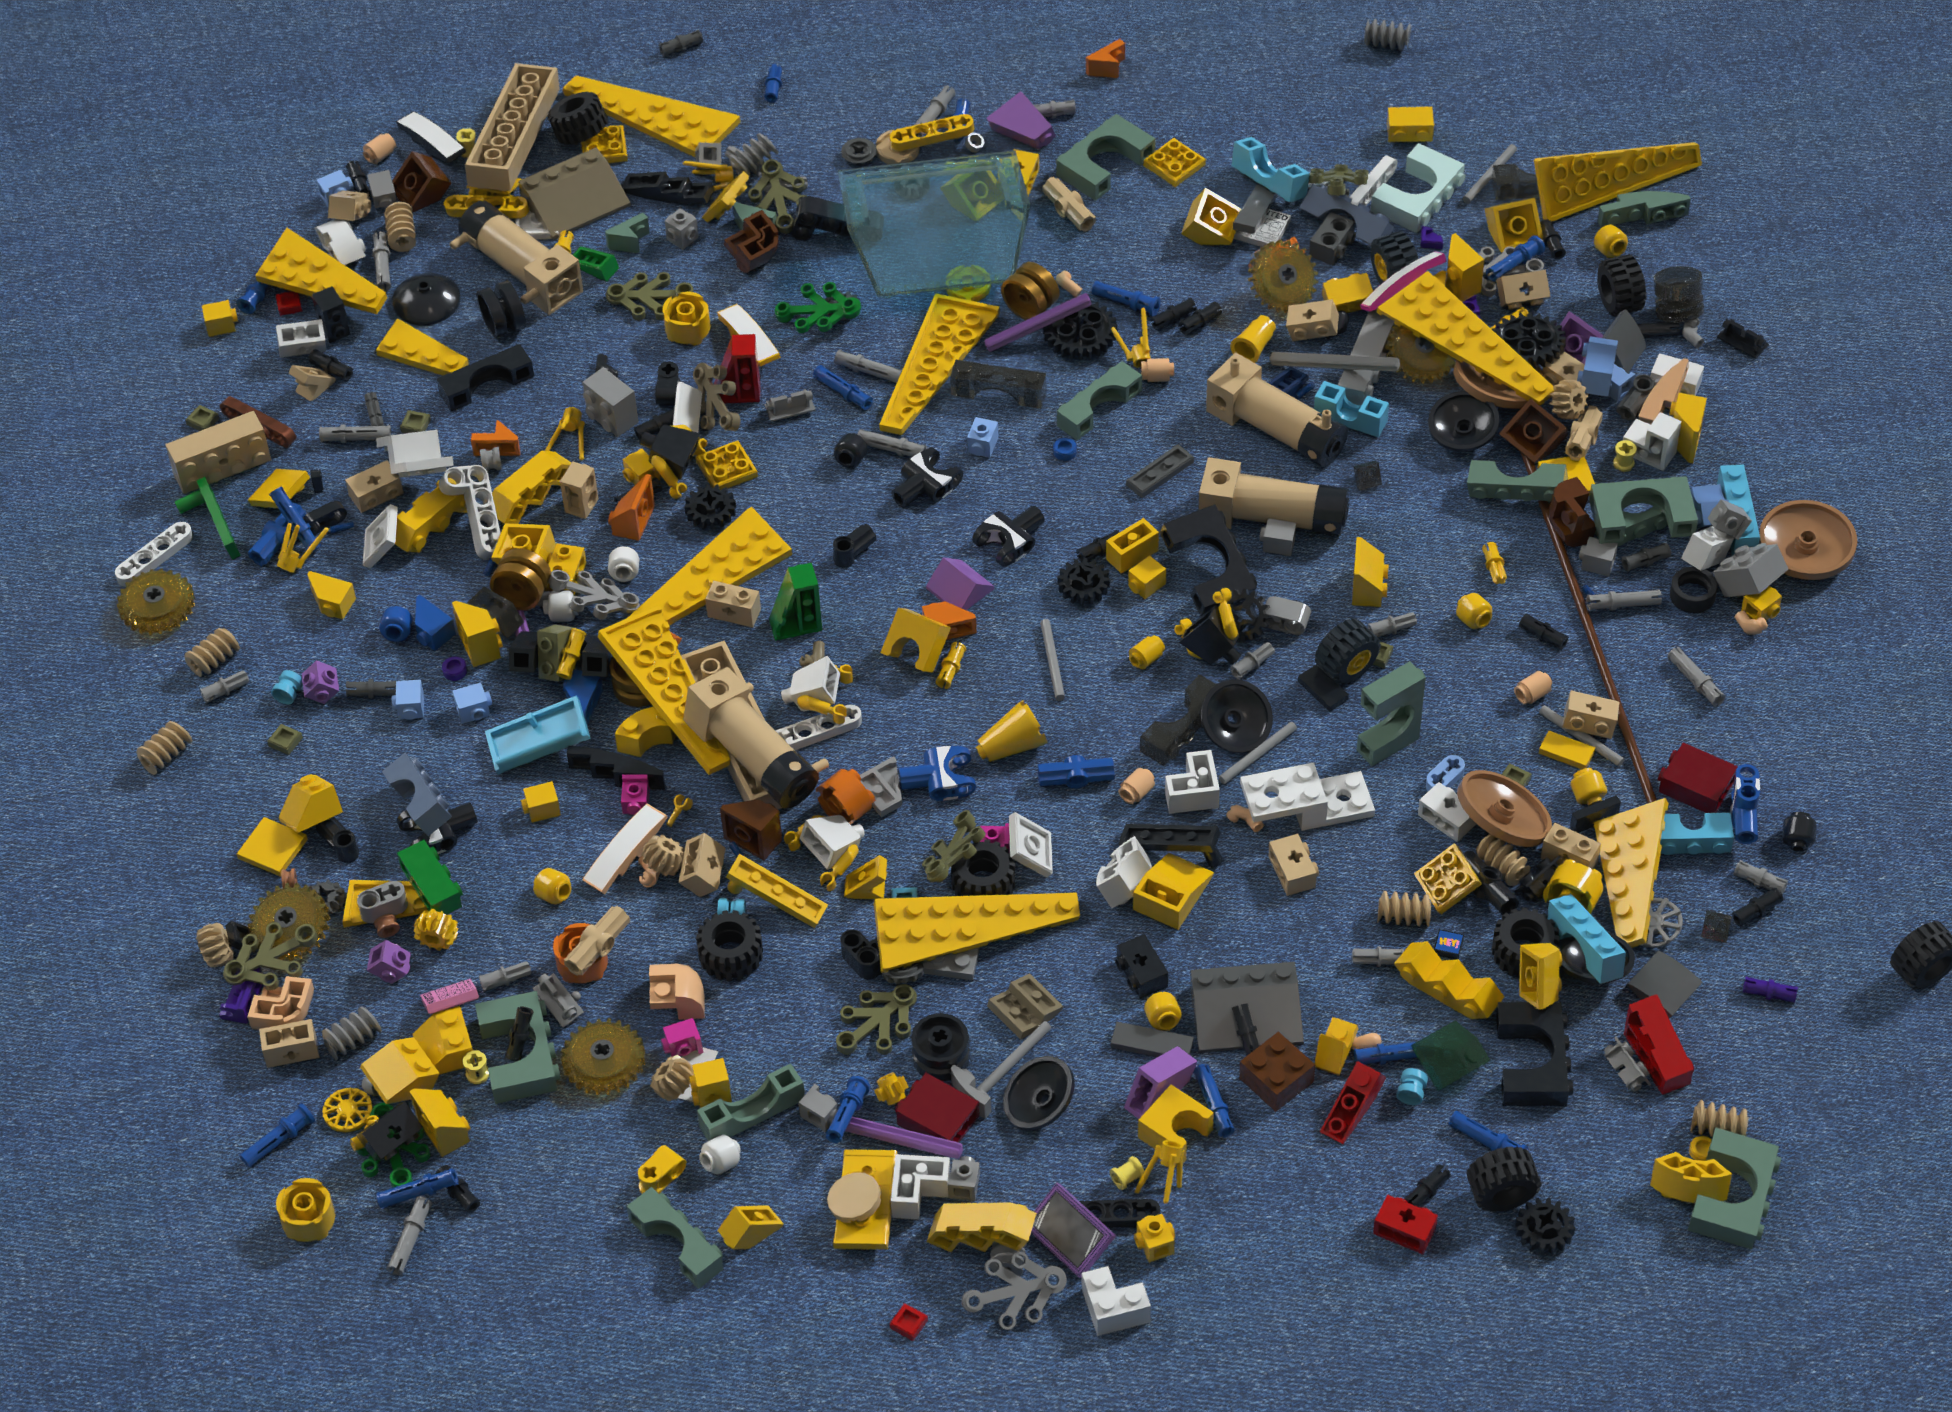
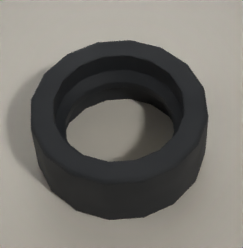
[1669,566,1718,613]

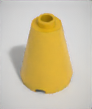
[975,700,1047,762]

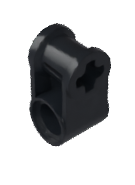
[655,361,680,405]

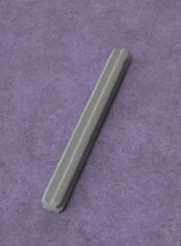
[1270,352,1400,372]

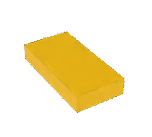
[1539,731,1595,769]

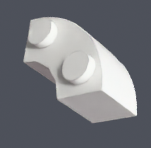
[315,219,366,265]
[1096,836,1152,908]

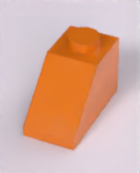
[922,601,977,640]

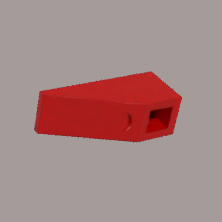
[1320,1061,1386,1145]

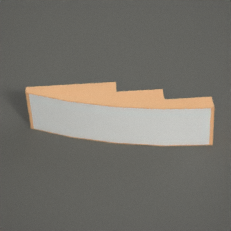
[582,804,668,895]

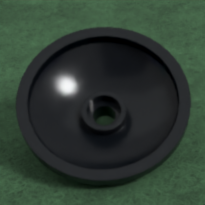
[392,273,461,325]
[1428,391,1499,452]
[1200,679,1273,753]
[1557,933,1635,984]
[1003,1056,1075,1130]

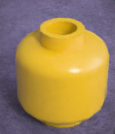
[1594,225,1628,258]
[1456,593,1492,629]
[1570,768,1607,806]
[533,868,571,905]
[1144,992,1182,1031]

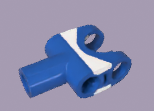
[899,746,976,801]
[1730,764,1760,844]

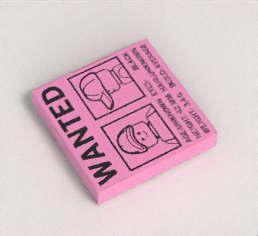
[420,979,479,1014]

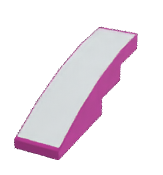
[1360,251,1447,312]

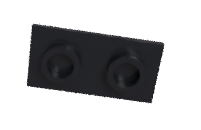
[1717,319,1769,359]
[1514,856,1561,902]

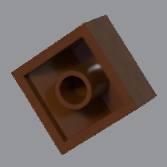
[392,151,451,213]
[1499,398,1568,464]
[720,799,782,861]

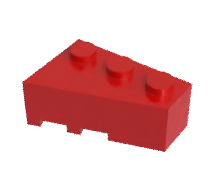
[714,334,760,403]
[1624,994,1694,1095]

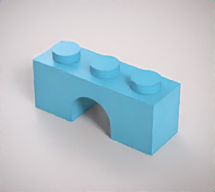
[1314,381,1389,438]
[1660,813,1734,855]

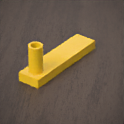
[726,854,828,928]

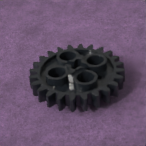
[1043,299,1117,360]
[1492,312,1566,369]

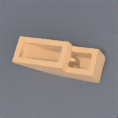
[1638,358,1689,425]

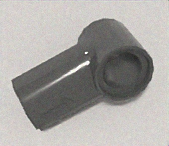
[1616,374,1654,421]

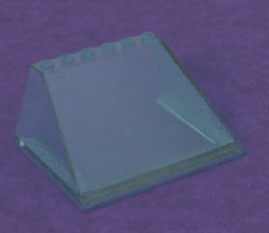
[838,150,1030,298]

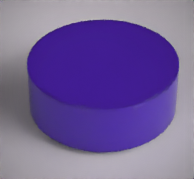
[442,657,467,681]

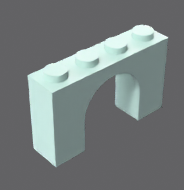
[1371,143,1465,233]

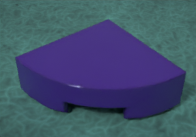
[1420,226,1443,249]

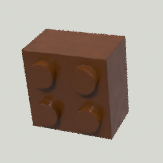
[1239,1031,1315,1112]

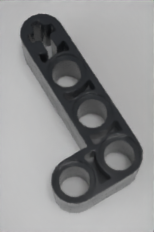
[792,196,884,243]
[840,929,882,980]

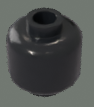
[834,433,868,468]
[1782,812,1817,851]

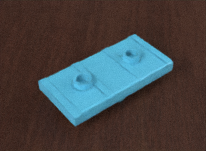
[485,695,590,775]

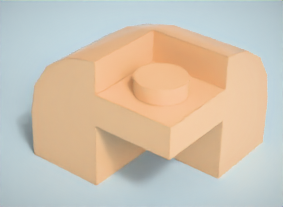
[649,964,705,1020]
[248,976,314,1030]

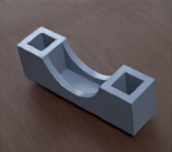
[1300,184,1394,245]
[382,753,452,836]

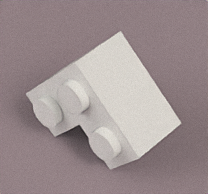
[1623,412,1681,471]
[1165,750,1220,814]
[891,1154,950,1219]
[1082,1266,1151,1336]

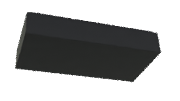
[1298,665,1349,712]
[1570,796,1621,833]

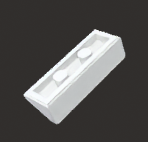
[673,382,702,433]

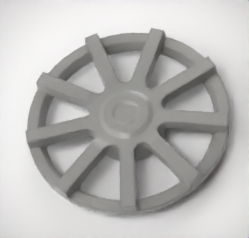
[1640,898,1683,948]

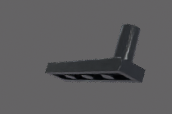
[1118,824,1223,867]

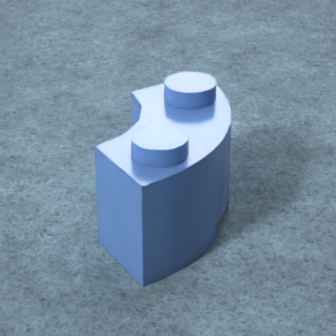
[1577,336,1618,397]
[1690,484,1729,528]

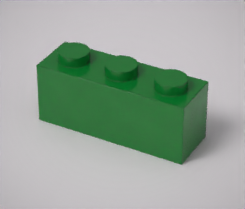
[397,840,463,915]

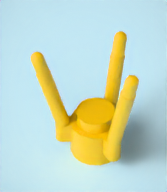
[683,161,734,191]
[1111,308,1151,368]
[545,407,585,460]
[277,523,329,573]
[1135,1140,1185,1204]

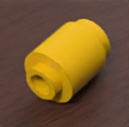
[1129,635,1165,669]

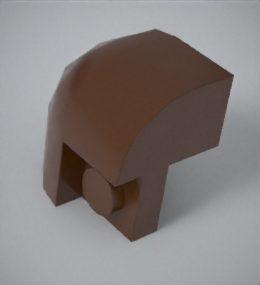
[724,210,778,273]
[1549,477,1596,547]

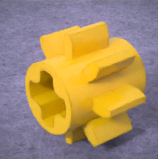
[874,1072,909,1105]

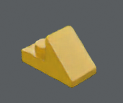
[844,855,887,899]
[1315,1017,1359,1076]

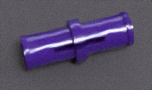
[1742,976,1798,1003]

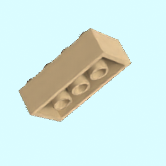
[165,411,271,494]

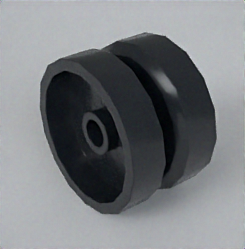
[476,280,526,338]
[911,1013,970,1082]

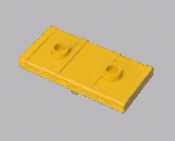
[833,1150,897,1250]

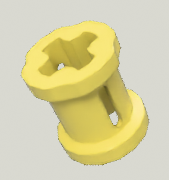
[456,128,476,158]
[1613,440,1637,472]
[463,1050,489,1084]
[1110,1156,1144,1190]

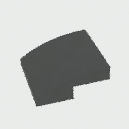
[1602,310,1646,373]
[1626,950,1703,1018]

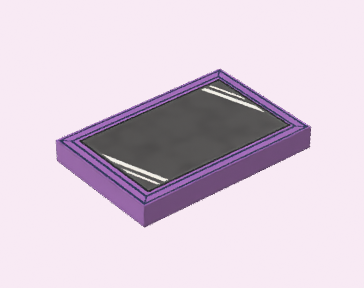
[1031,1183,1116,1278]

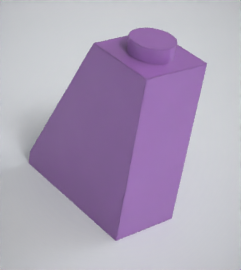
[986,91,1056,149]
[1124,1046,1197,1119]

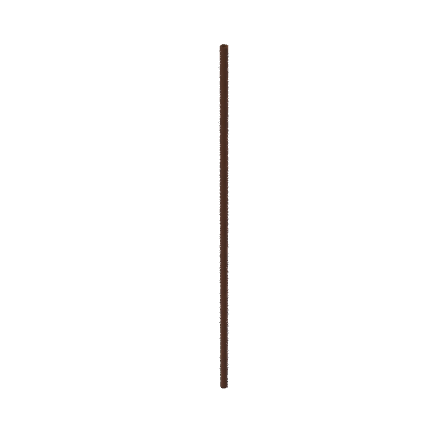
[1520,452,1657,804]

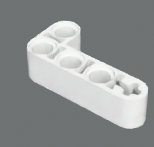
[439,465,501,560]

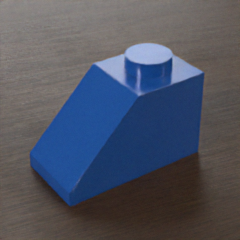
[415,595,456,651]
[563,669,603,725]

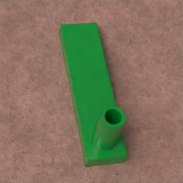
[174,477,241,560]

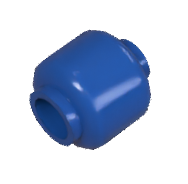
[379,606,413,642]

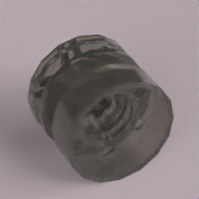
[1653,266,1704,323]

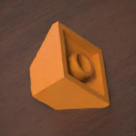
[608,474,655,541]

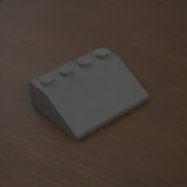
[1190,962,1304,1053]

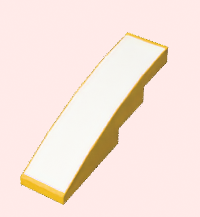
[717,304,781,366]

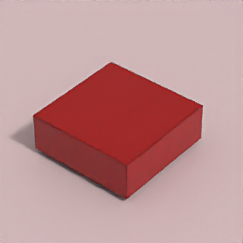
[275,291,302,316]
[890,1303,928,1341]

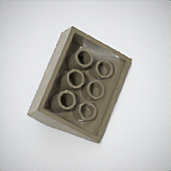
[518,148,631,240]

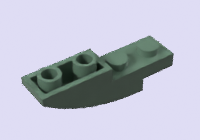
[1598,191,1691,228]

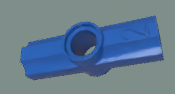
[248,503,306,566]
[1038,755,1115,789]

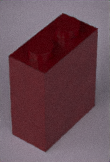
[1657,742,1738,813]
[895,1073,980,1143]

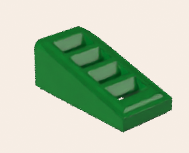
[573,246,619,281]

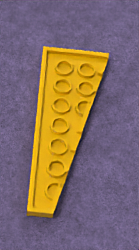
[562,76,741,157]
[1534,142,1702,221]
[1377,271,1554,406]
[879,293,1000,435]
[626,507,792,626]
[598,605,731,775]
[873,893,1080,973]

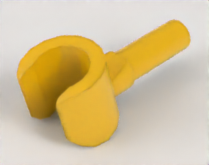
[666,794,693,827]

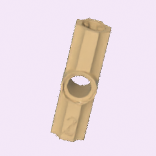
[1042,177,1096,232]
[1565,406,1603,461]
[564,906,630,976]

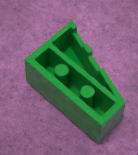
[769,563,822,641]

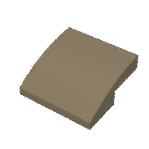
[987,973,1063,1040]

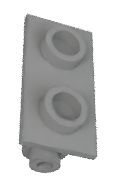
[764,389,816,422]
[533,973,584,1028]
[1604,1036,1651,1091]

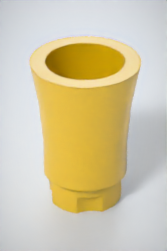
[1230,315,1276,363]

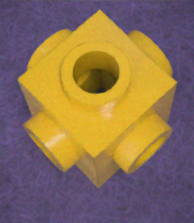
[1134,1214,1175,1262]

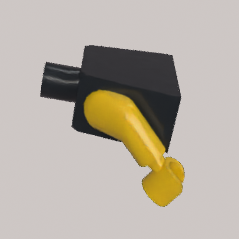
[640,425,708,499]
[1174,588,1241,665]

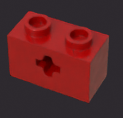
[1373,1195,1438,1255]

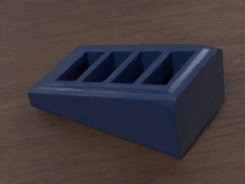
[1268,367,1309,397]

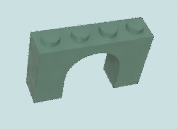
[1056,114,1155,201]
[1589,476,1698,544]
[1357,661,1426,766]
[475,991,561,1104]
[1688,1127,1781,1250]

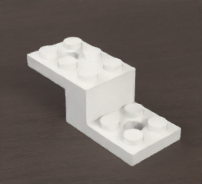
[376,430,454,478]
[1240,762,1375,831]

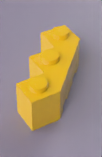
[492,450,571,524]
[395,478,467,552]
[1394,941,1504,1019]
[926,1203,1037,1252]

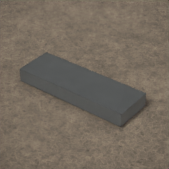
[1126,444,1194,498]
[1111,1022,1194,1057]

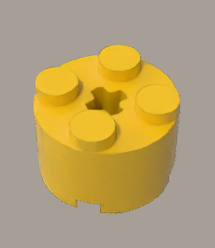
[663,292,711,345]
[1543,859,1603,914]
[276,1178,335,1242]

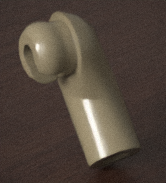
[799,641,825,668]

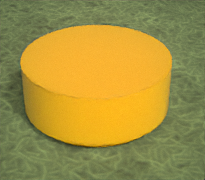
[1689,1136,1711,1161]

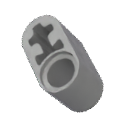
[1265,596,1311,635]
[357,881,408,923]

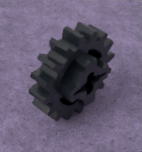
[684,484,737,530]
[1057,558,1110,606]
[1219,589,1271,642]
[1515,1198,1575,1255]

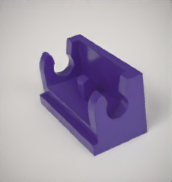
[219,967,263,1024]

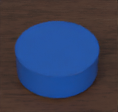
[1053,438,1077,461]

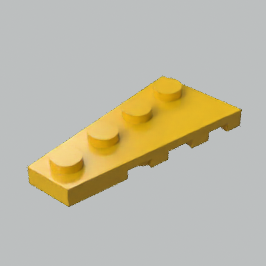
[376,318,469,376]
[342,880,428,928]

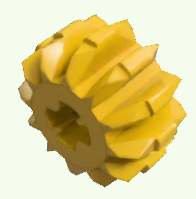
[413,909,458,951]

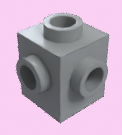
[665,209,698,250]

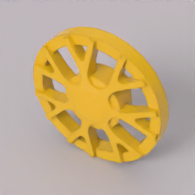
[323,1088,373,1132]

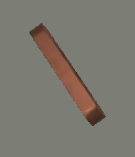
[220,396,296,448]

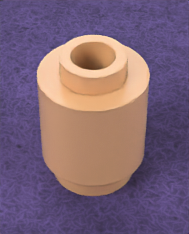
[363,133,396,164]
[1141,358,1174,382]
[1514,671,1552,704]
[1118,768,1155,804]

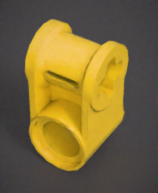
[638,1145,687,1194]

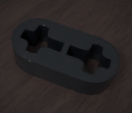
[303,501,347,535]

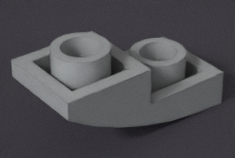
[951,1065,991,1119]

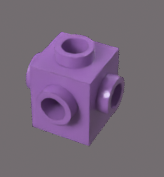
[302,660,339,704]
[367,940,411,984]

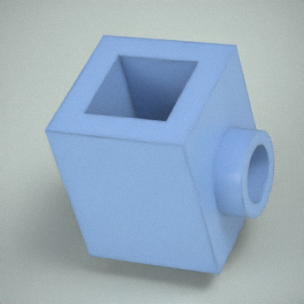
[967,417,999,458]
[392,680,424,720]
[453,683,493,724]

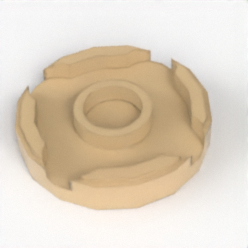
[876,130,920,166]
[827,1172,881,1223]

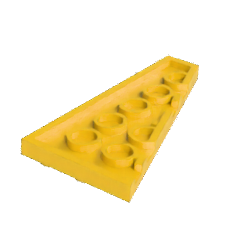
[255,228,387,314]
[1593,798,1669,948]

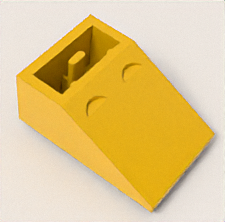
[1133,853,1214,930]

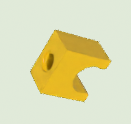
[880,607,951,673]
[1138,1085,1214,1163]

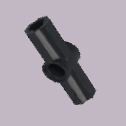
[1463,850,1519,915]

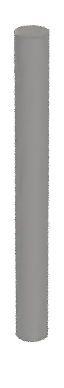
[1463,144,1517,204]
[1040,619,1065,701]
[1539,705,1624,767]
[1219,722,1297,784]
[976,1021,1051,1093]

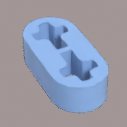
[1426,755,1465,791]

